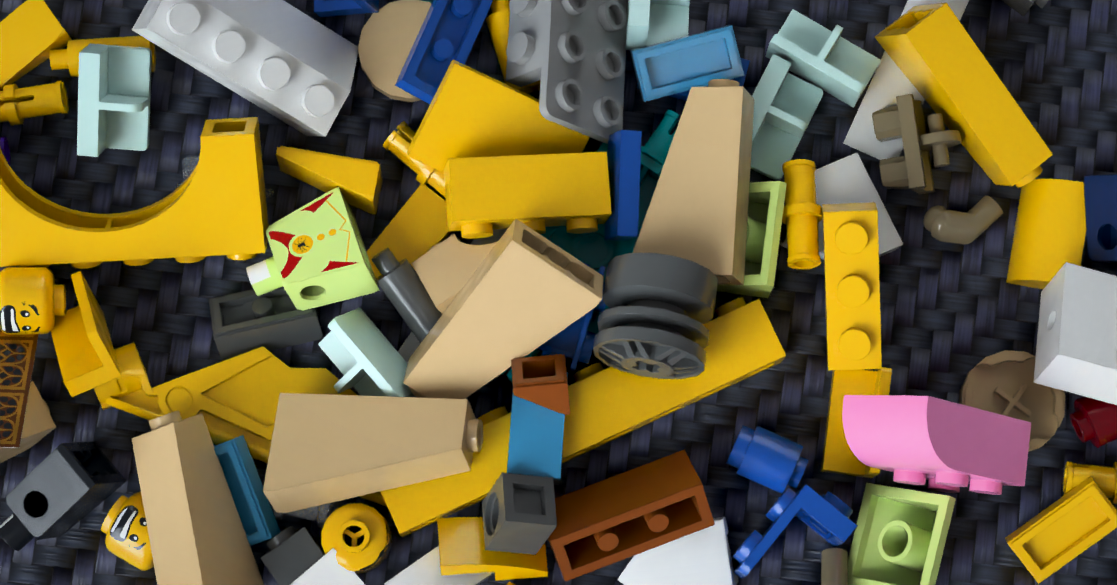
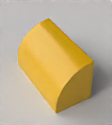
[1006,179,1086,290]

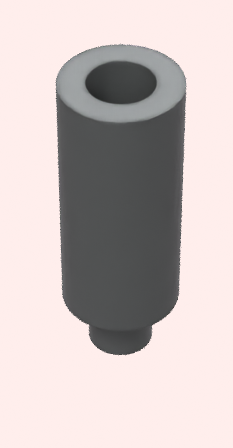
[371,248,442,343]

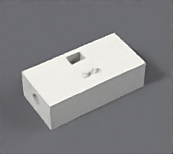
[1033,262,1117,405]

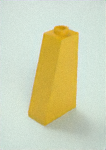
[875,2,1053,188]

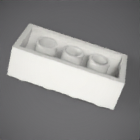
[132,0,358,137]

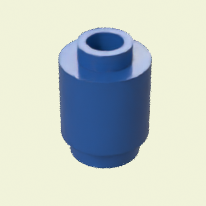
[726,425,809,494]

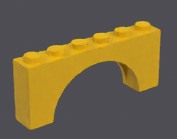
[0,117,269,269]

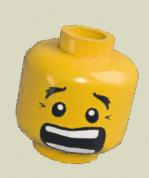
[0,267,66,335]
[101,492,154,571]

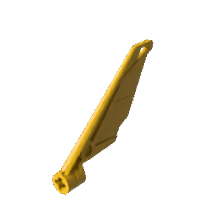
[94,342,387,507]

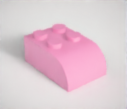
[842,395,1031,495]

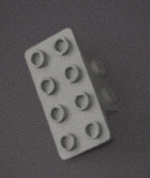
[506,0,628,144]

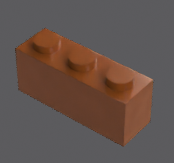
[548,449,715,582]

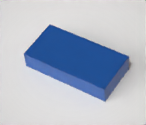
[604,130,642,241]

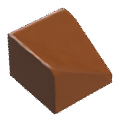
[511,354,570,415]

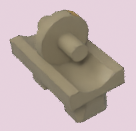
[872,94,962,194]

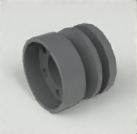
[593,253,718,379]

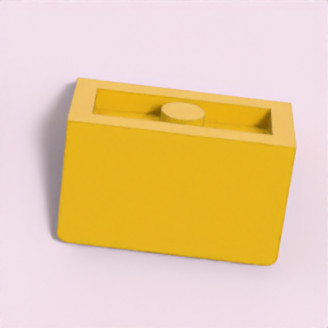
[51,271,121,397]
[821,367,892,478]

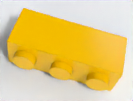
[444,152,612,239]
[822,202,882,370]

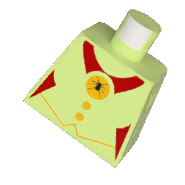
[246,187,380,311]

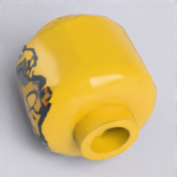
[321,503,392,573]

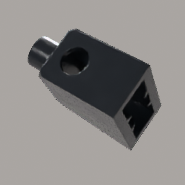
[0,442,126,551]

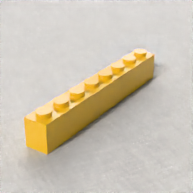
[380,297,786,537]

